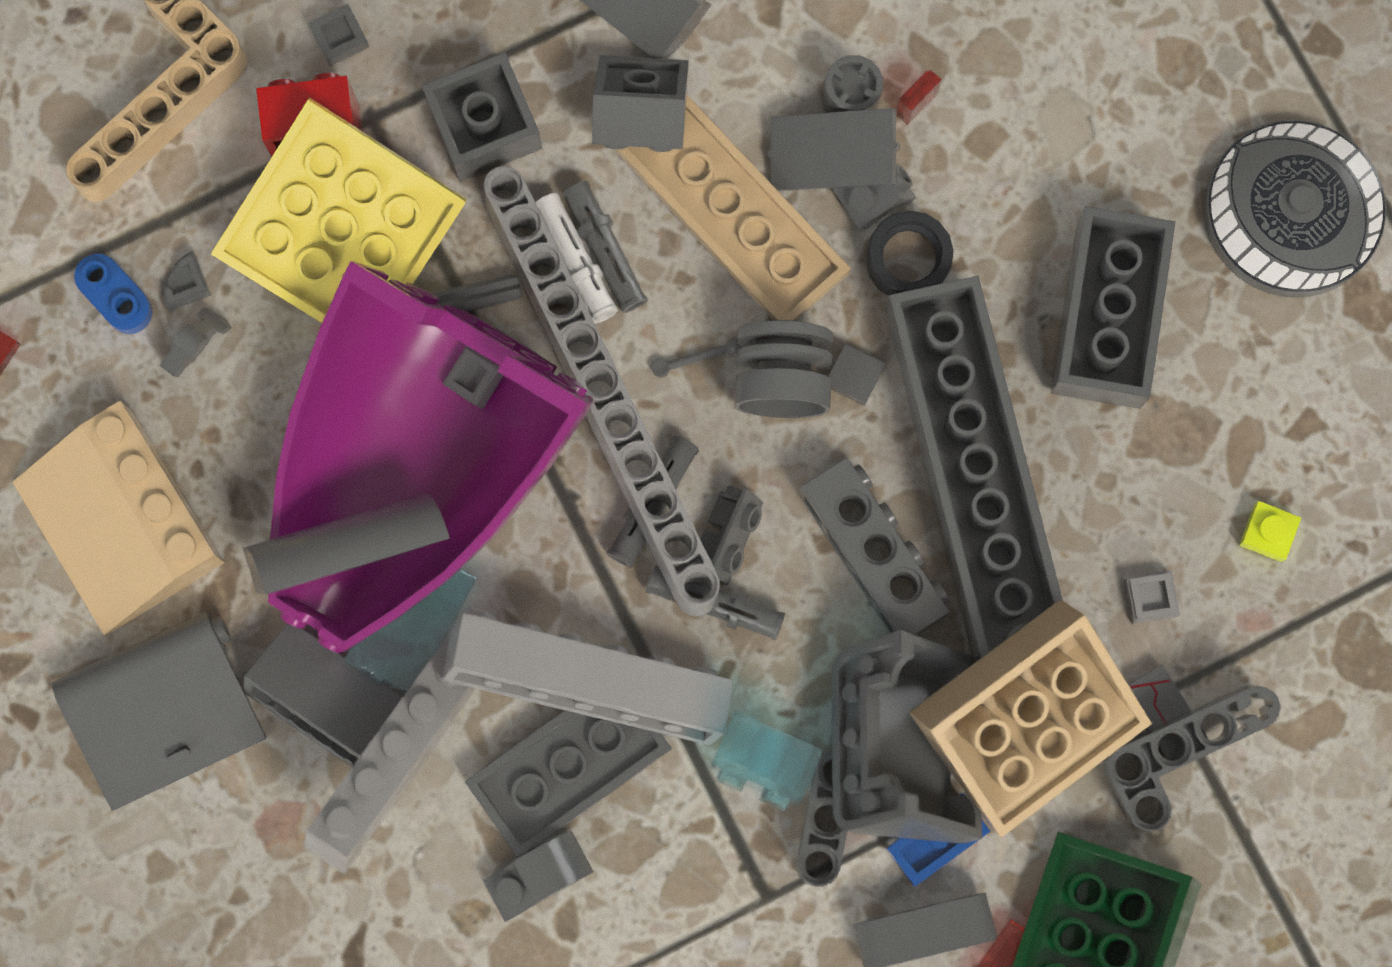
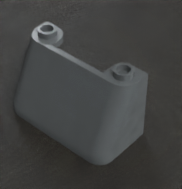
[831,630,982,843]

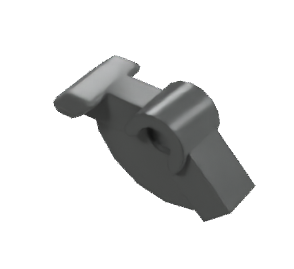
[159,308,232,377]

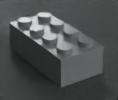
[1050,206,1176,409]

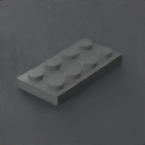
[465,710,672,858]

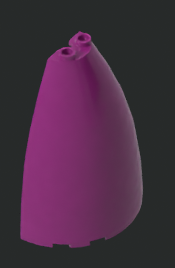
[268,261,593,653]

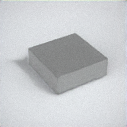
[1124,570,1180,624]

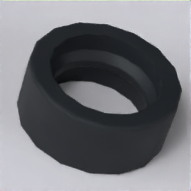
[866,211,954,296]

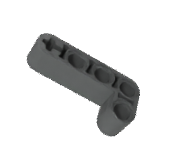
[1103,685,1281,832]

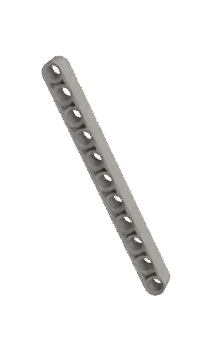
[484,166,720,616]

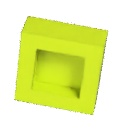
[1239,501,1301,562]

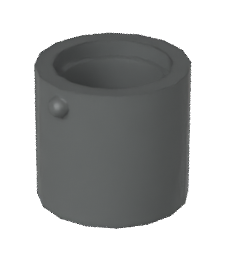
[823,55,883,113]

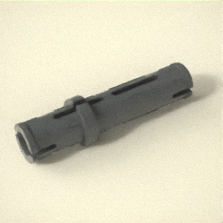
[563,181,648,313]
[606,436,699,568]
[646,565,786,641]

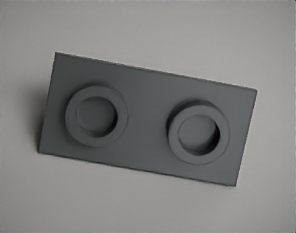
[700,485,763,585]

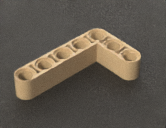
[66,0,247,202]

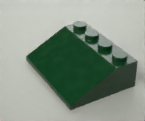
[1012,832,1202,967]

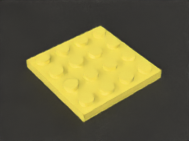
[211,97,467,323]

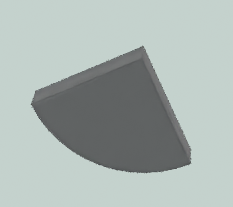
[163,251,211,312]

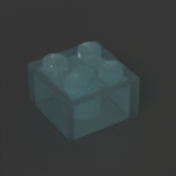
[711,711,823,811]

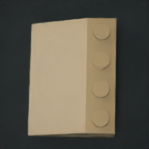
[12,401,225,636]
[909,599,1152,838]

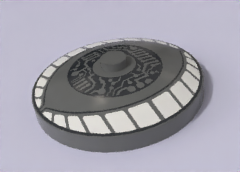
[1203,120,1386,298]

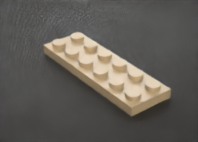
[613,95,851,321]

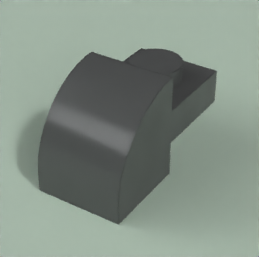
[483,831,594,922]

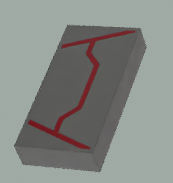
[1128,664,1209,760]

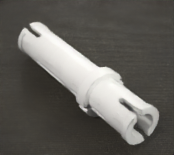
[535,193,618,324]

